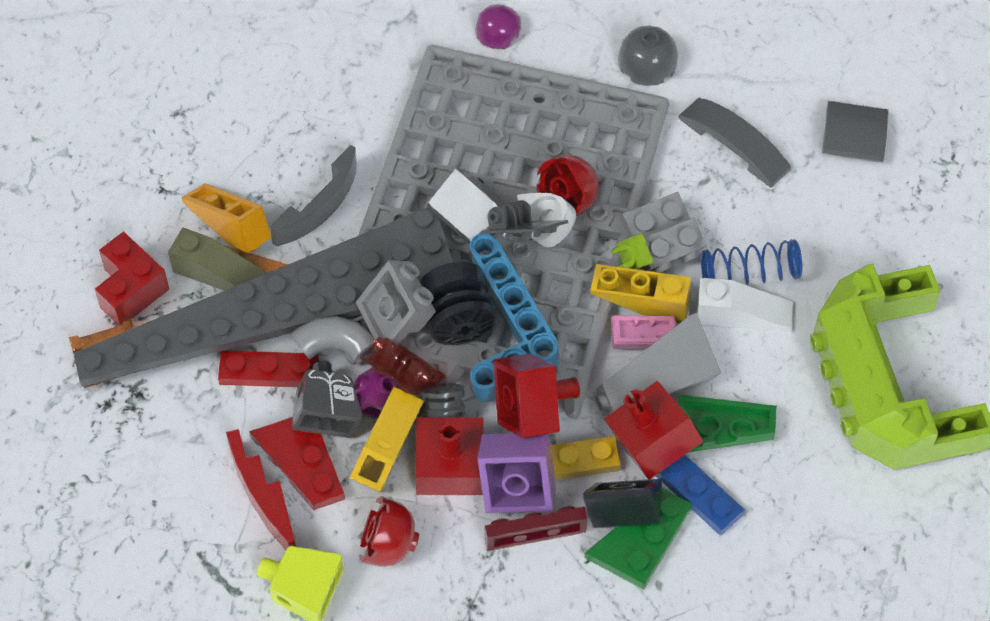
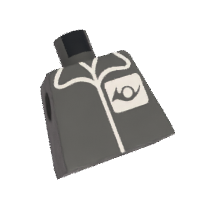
[292,361,363,438]

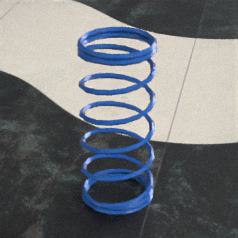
[701,239,803,285]

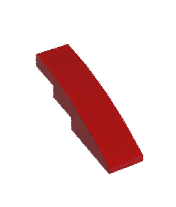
[226,429,296,550]

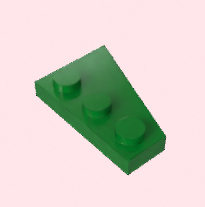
[677,394,777,453]
[584,489,693,590]

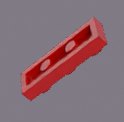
[218,350,319,387]

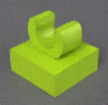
[610,233,654,270]

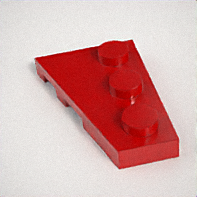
[249,417,345,510]

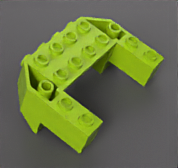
[810,264,990,470]

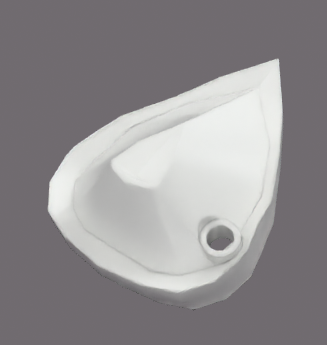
[517,193,577,247]

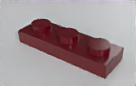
[484,506,588,551]

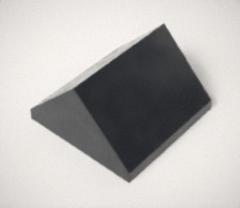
[583,478,662,528]

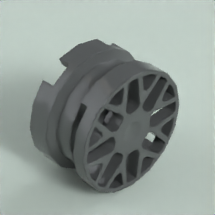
[419,382,465,417]

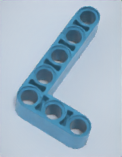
[469,233,560,403]

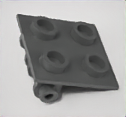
[480,200,568,239]

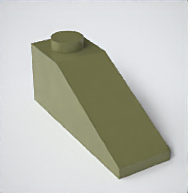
[168,227,267,291]

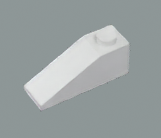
[696,278,792,332]

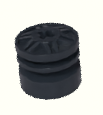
[420,262,497,345]

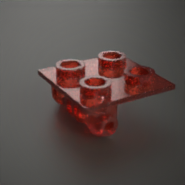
[362,337,447,396]

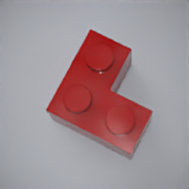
[95,231,170,328]

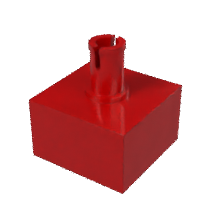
[493,354,580,438]
[604,380,703,481]
[415,417,483,495]

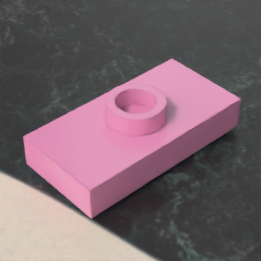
[610,315,676,349]

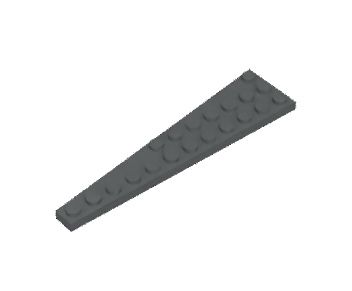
[73,208,453,387]

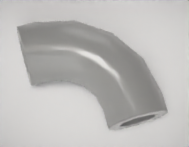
[290,316,379,364]

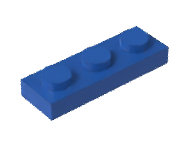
[656,455,745,536]

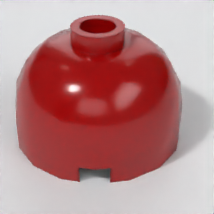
[536,155,599,216]
[359,496,419,567]

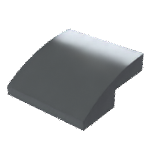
[822,101,888,162]

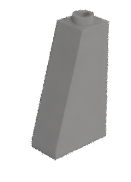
[595,313,721,416]

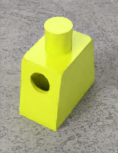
[257,546,344,621]

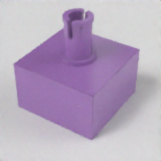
[477,433,556,513]

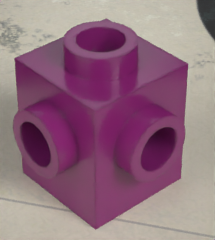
[354,365,404,419]

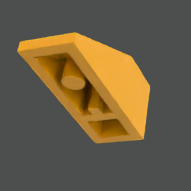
[182,183,272,253]

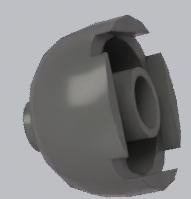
[618,25,678,86]

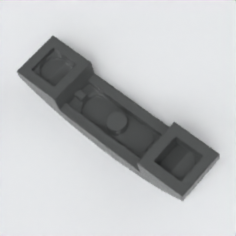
[678,98,791,188]
[270,145,357,247]

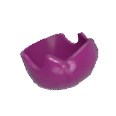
[475,4,521,49]

